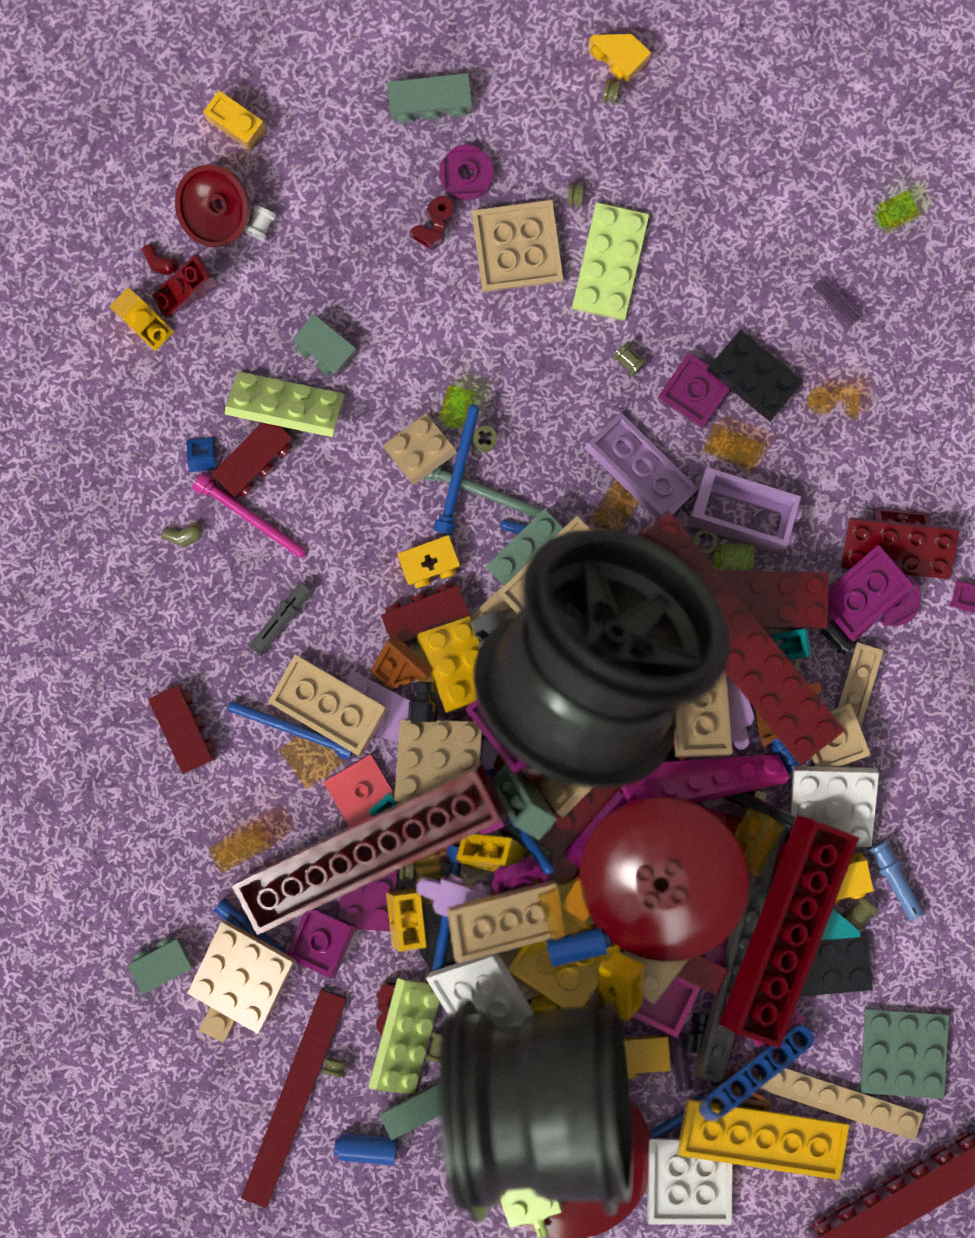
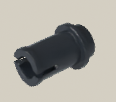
[820,620,855,655]

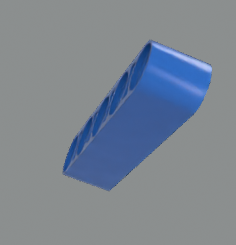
[699,1026,814,1121]

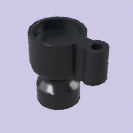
[408,682,438,722]
[683,1012,709,1053]

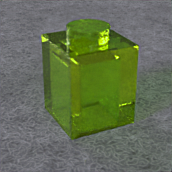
[874,190,920,234]
[439,385,475,429]
[713,544,754,571]

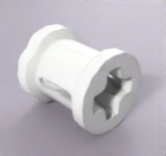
[244,205,276,241]

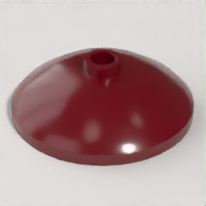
[175,164,250,247]

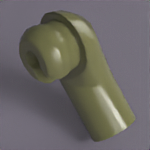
[161,522,203,547]

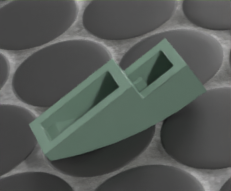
[379,1082,440,1140]

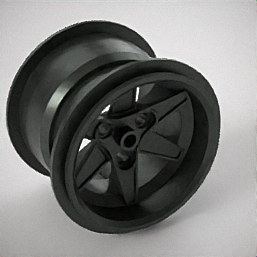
[473,529,730,789]
[439,991,633,1222]

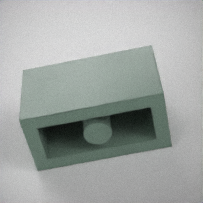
[293,314,357,377]
[127,936,195,995]

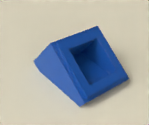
[187,437,217,472]

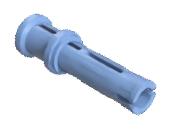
[867,838,925,921]

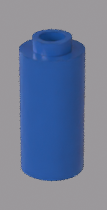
[545,927,611,968]
[334,1133,397,1166]

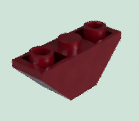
[152,253,217,318]

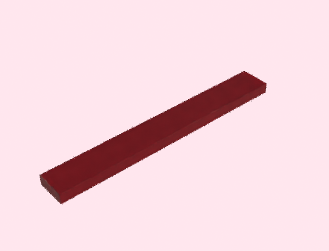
[241,989,347,1209]

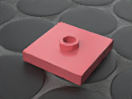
[323,754,395,826]

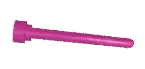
[192,471,306,558]

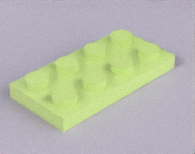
[572,203,649,321]
[225,371,345,437]
[369,978,440,1094]

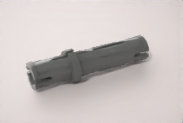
[248,582,313,656]

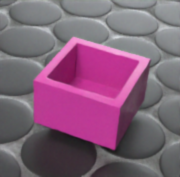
[633,976,700,1038]

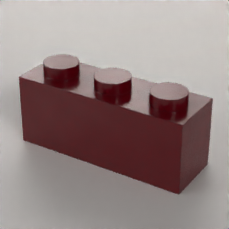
[211,422,294,499]
[381,583,470,643]
[148,685,217,774]

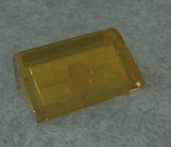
[702,424,765,472]
[589,478,639,531]

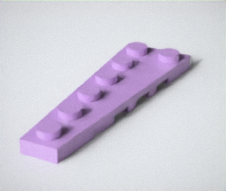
[347,671,498,770]

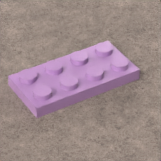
[584,412,699,519]

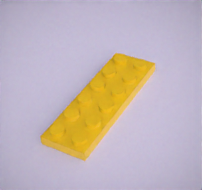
[677,1098,849,1180]

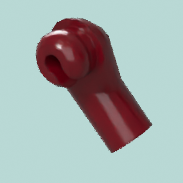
[141,243,179,275]

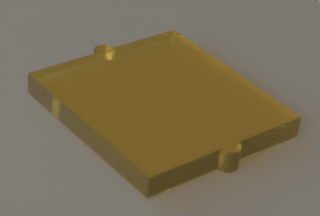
[279,728,343,789]
[538,878,594,941]

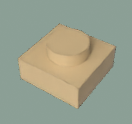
[199,1007,235,1043]

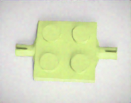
[501,1189,564,1238]

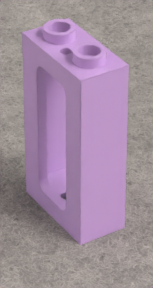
[688,467,803,555]

